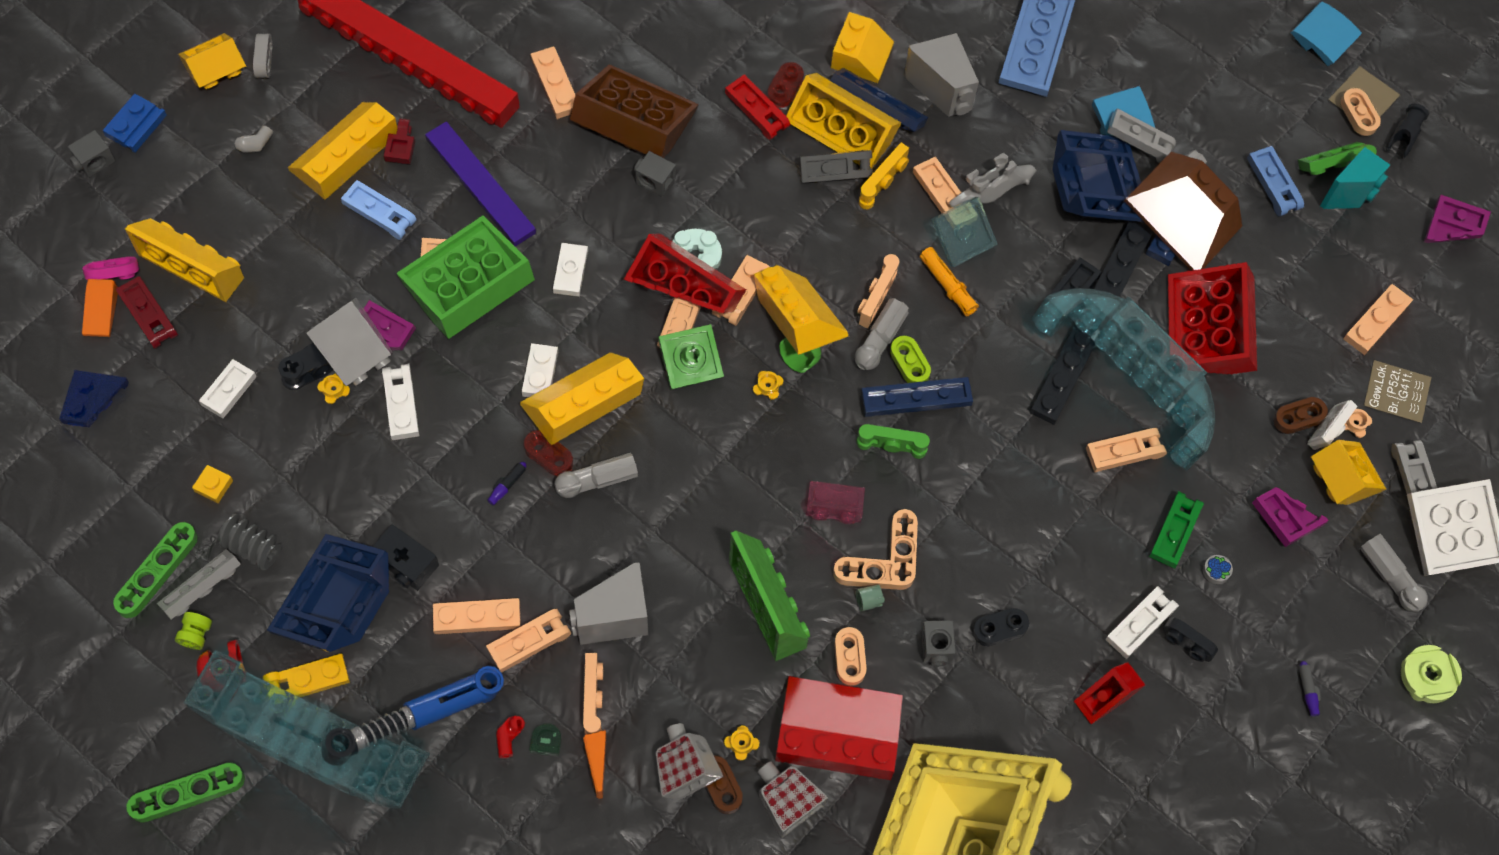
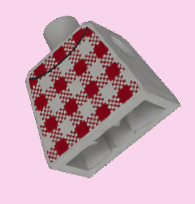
[656,723,723,800]
[758,761,828,838]

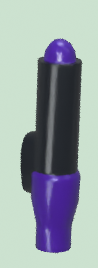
[487,462,526,506]

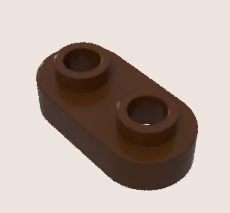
[1273,397,1328,434]
[705,756,743,814]

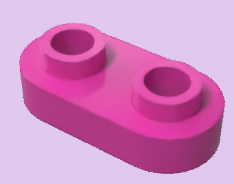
[82,257,139,280]

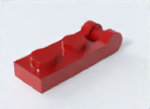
[725,74,790,140]

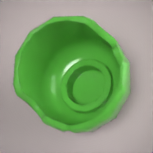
[779,337,822,373]

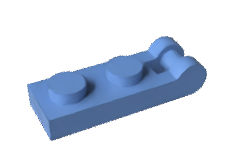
[1247,146,1304,216]

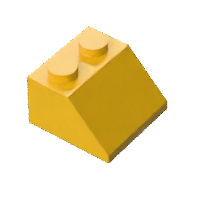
[831,12,894,83]
[178,33,246,89]
[1311,440,1386,505]

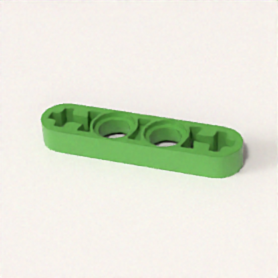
[113,522,198,618]
[127,763,245,823]

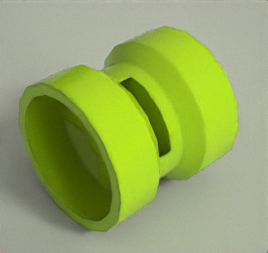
[174,612,212,650]

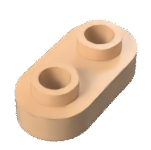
[1341,88,1381,136]
[834,627,866,686]

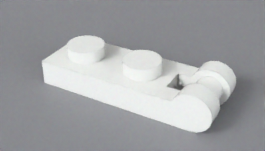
[382,364,419,440]
[1105,586,1179,659]

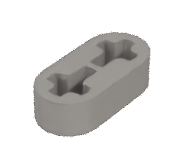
[253,34,273,78]

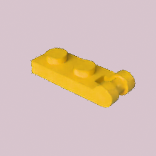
[859,143,909,210]
[263,653,350,706]

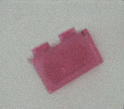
[806,481,865,524]

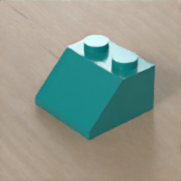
[1320,147,1390,209]

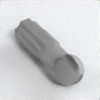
[855,298,909,371]
[554,453,638,498]
[1360,534,1428,612]

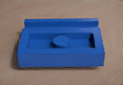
[102,93,167,153]

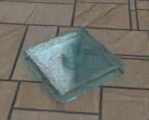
[931,197,998,267]

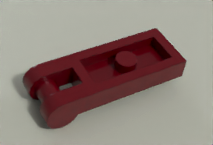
[116,276,178,349]

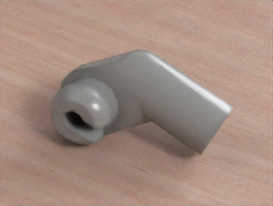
[235,125,273,153]

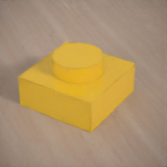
[192,465,233,503]

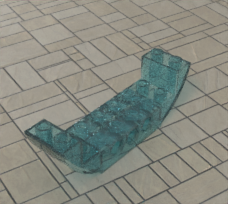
[1031,288,1215,471]
[184,650,430,809]

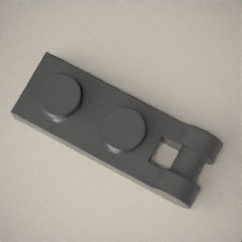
[800,150,873,183]

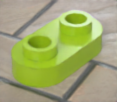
[890,336,931,383]

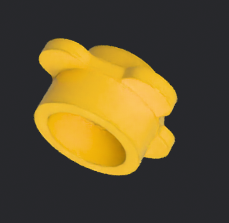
[753,371,783,400]
[317,374,350,404]
[724,726,759,761]

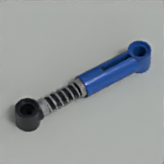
[321,666,504,766]

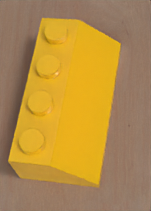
[786,73,901,168]
[288,102,398,200]
[125,218,244,302]
[754,265,848,355]
[520,353,644,445]

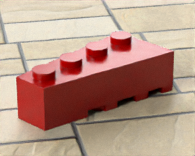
[624,234,747,314]

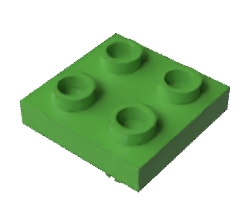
[658,324,724,390]

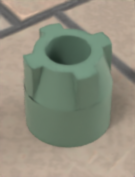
[856,584,885,611]

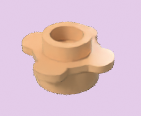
[1344,409,1372,438]

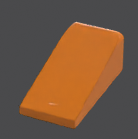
[82,279,118,337]
[583,731,606,799]

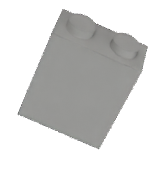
[904,33,979,117]
[306,298,393,386]
[569,562,648,645]

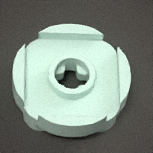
[673,229,722,270]

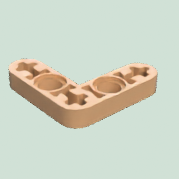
[833,509,918,590]

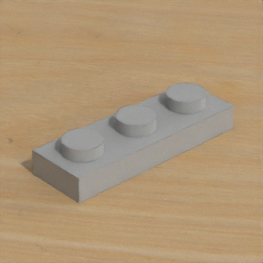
[157,549,241,619]

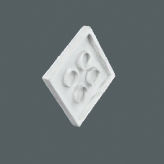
[1407,479,1499,576]

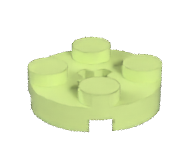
[1401,645,1462,703]

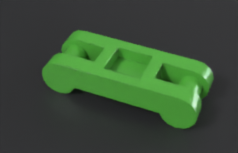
[857,424,930,459]

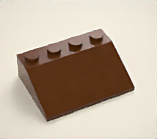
[570,64,698,158]

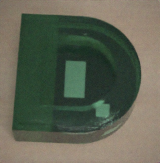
[530,724,562,756]

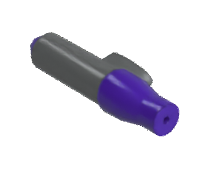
[1299,661,1321,717]

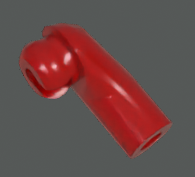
[496,715,525,758]

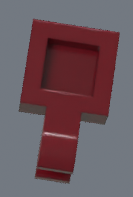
[384,119,415,164]

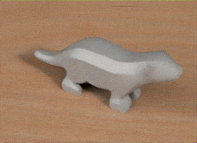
[950,153,1036,207]

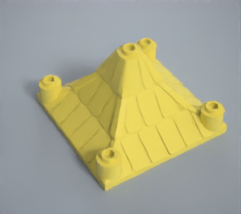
[873,743,1072,855]

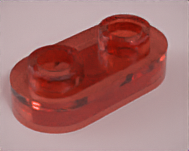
[767,62,804,108]
[524,430,573,476]

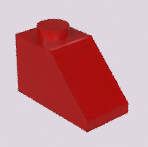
[1074,662,1145,724]

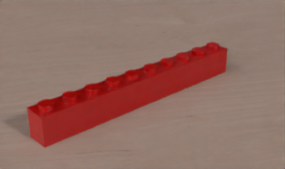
[298,0,520,128]

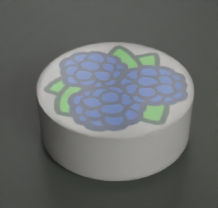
[1203,555,1233,584]

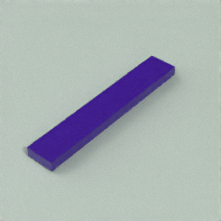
[425,121,536,247]

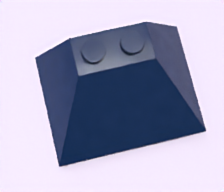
[1052,130,1144,222]
[267,534,389,652]

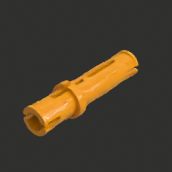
[919,247,979,316]

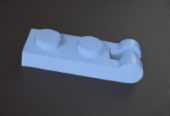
[341,180,417,240]

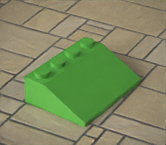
[397,216,535,339]
[729,531,810,662]

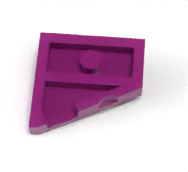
[1424,195,1491,243]
[364,300,416,351]
[1252,487,1329,547]

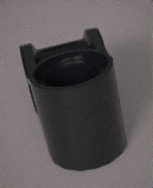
[278,343,333,390]

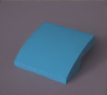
[1290,2,1362,66]
[1092,86,1155,145]

